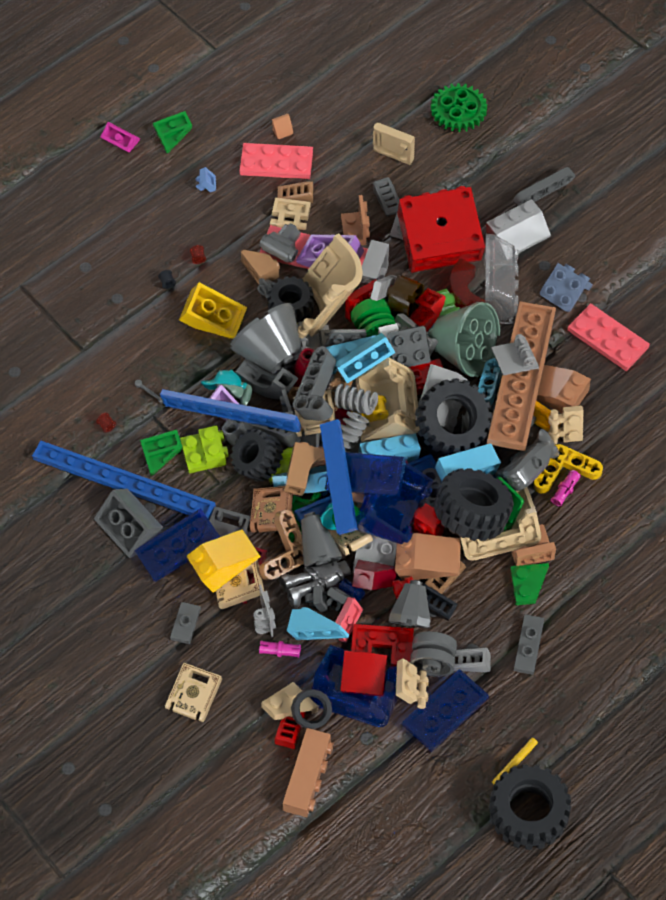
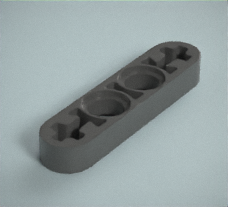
[513,167,575,206]

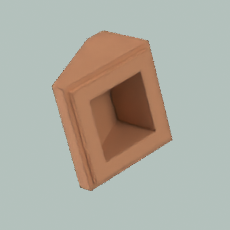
[272,114,293,139]

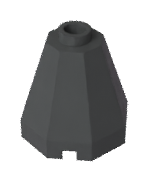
[389,580,431,629]

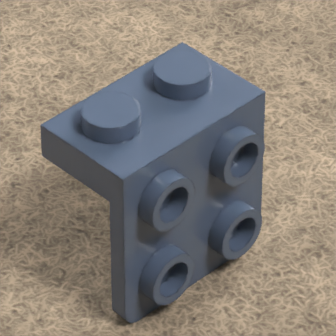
[540,263,593,312]

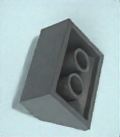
[94,488,163,558]

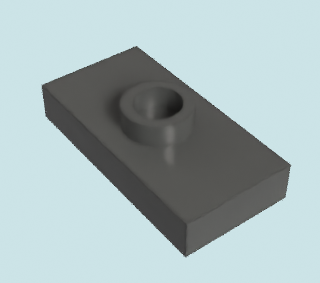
[170,602,201,644]

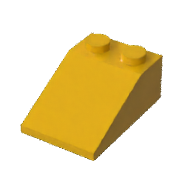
[179,282,247,339]
[187,530,261,593]

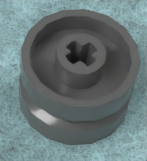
[410,631,457,677]

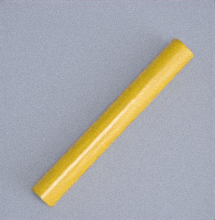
[492,738,538,785]

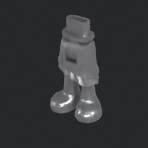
[279,560,351,609]

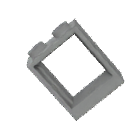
[359,240,389,288]

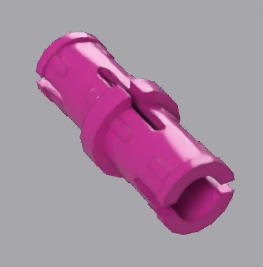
[551,470,581,507]
[259,641,301,658]

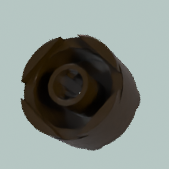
[386,274,424,317]

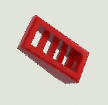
[275,712,306,749]

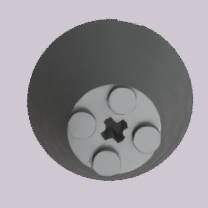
[230,303,302,375]

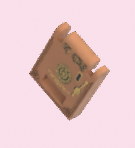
[250,486,293,533]

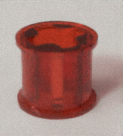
[190,245,206,264]
[96,413,117,433]

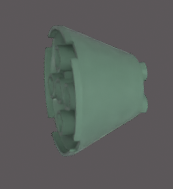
[429,302,500,377]

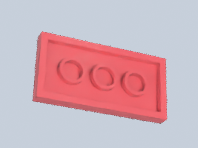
[240,143,313,179]
[567,303,650,371]

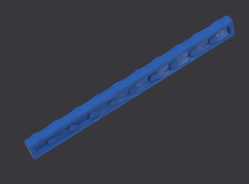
[32,441,216,522]

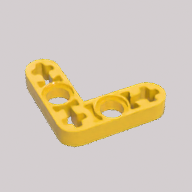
[533,444,603,494]

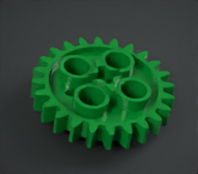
[431,83,487,132]

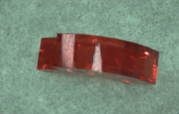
[450,258,491,309]

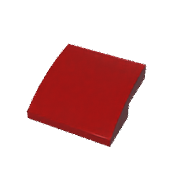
[409,288,446,332]
[340,651,388,696]

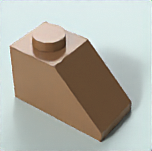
[241,250,280,284]

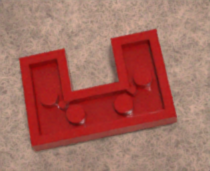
[351,624,414,667]

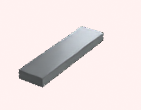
[370,275,397,301]

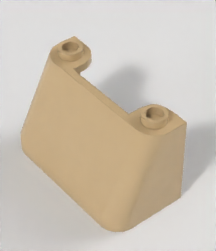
[356,357,420,443]
[460,487,541,561]

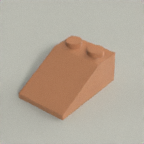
[536,365,591,414]
[395,533,461,581]

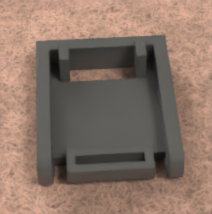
[200,507,251,545]

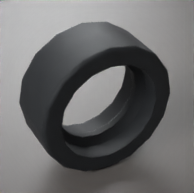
[291,689,332,729]

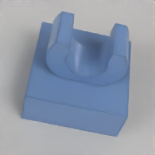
[196,167,216,193]

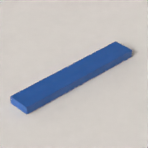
[320,419,358,535]

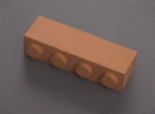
[283,728,334,817]

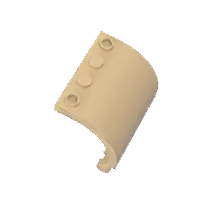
[298,233,363,338]

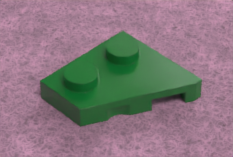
[153,111,192,153]
[140,430,182,476]
[510,563,549,605]

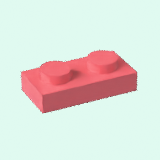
[335,597,363,642]

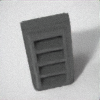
[373,177,399,217]

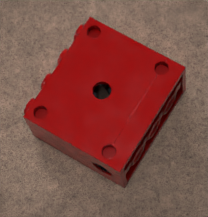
[397,186,485,273]

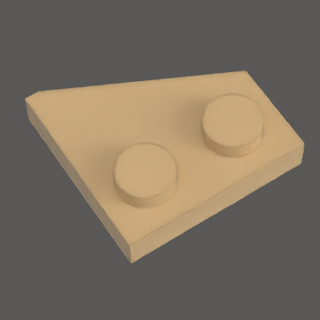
[262,682,319,720]

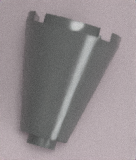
[301,512,342,569]

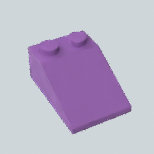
[296,235,364,268]

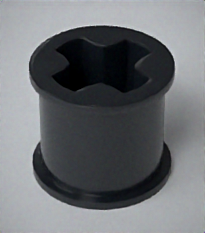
[158,270,176,289]

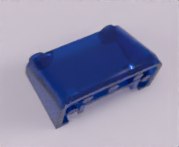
[356,455,434,544]
[311,645,398,728]

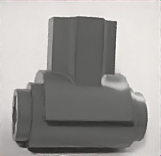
[259,223,301,263]

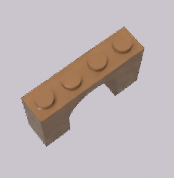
[283,442,371,508]

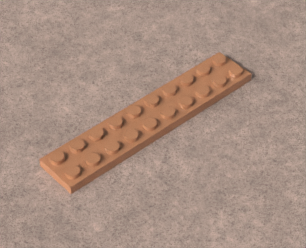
[487,301,556,451]

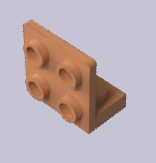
[341,195,370,245]
[511,524,556,566]

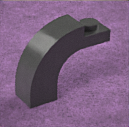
[235,358,298,399]

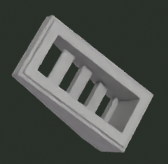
[454,648,491,672]

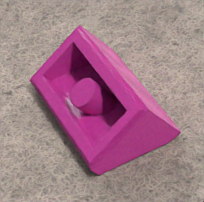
[101,122,141,153]

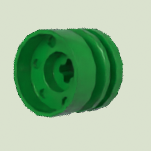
[351,298,396,338]

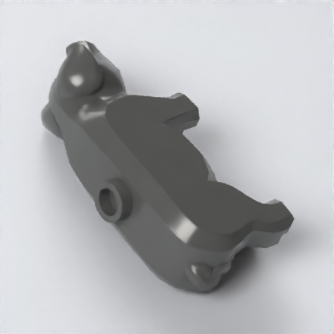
[495,429,559,491]

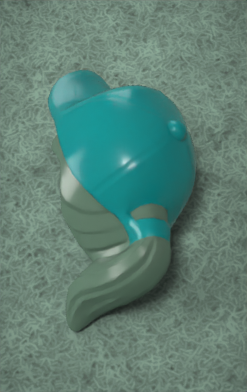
[201,370,252,406]

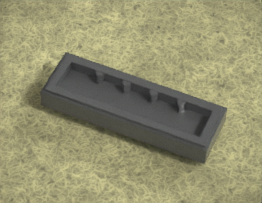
[514,614,544,675]

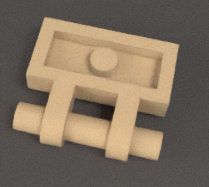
[270,198,311,230]
[548,406,583,444]
[396,659,429,709]

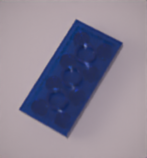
[325,452,406,497]
[134,508,220,582]
[402,669,489,752]

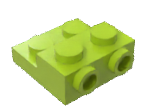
[180,426,229,474]

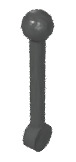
[135,380,164,404]

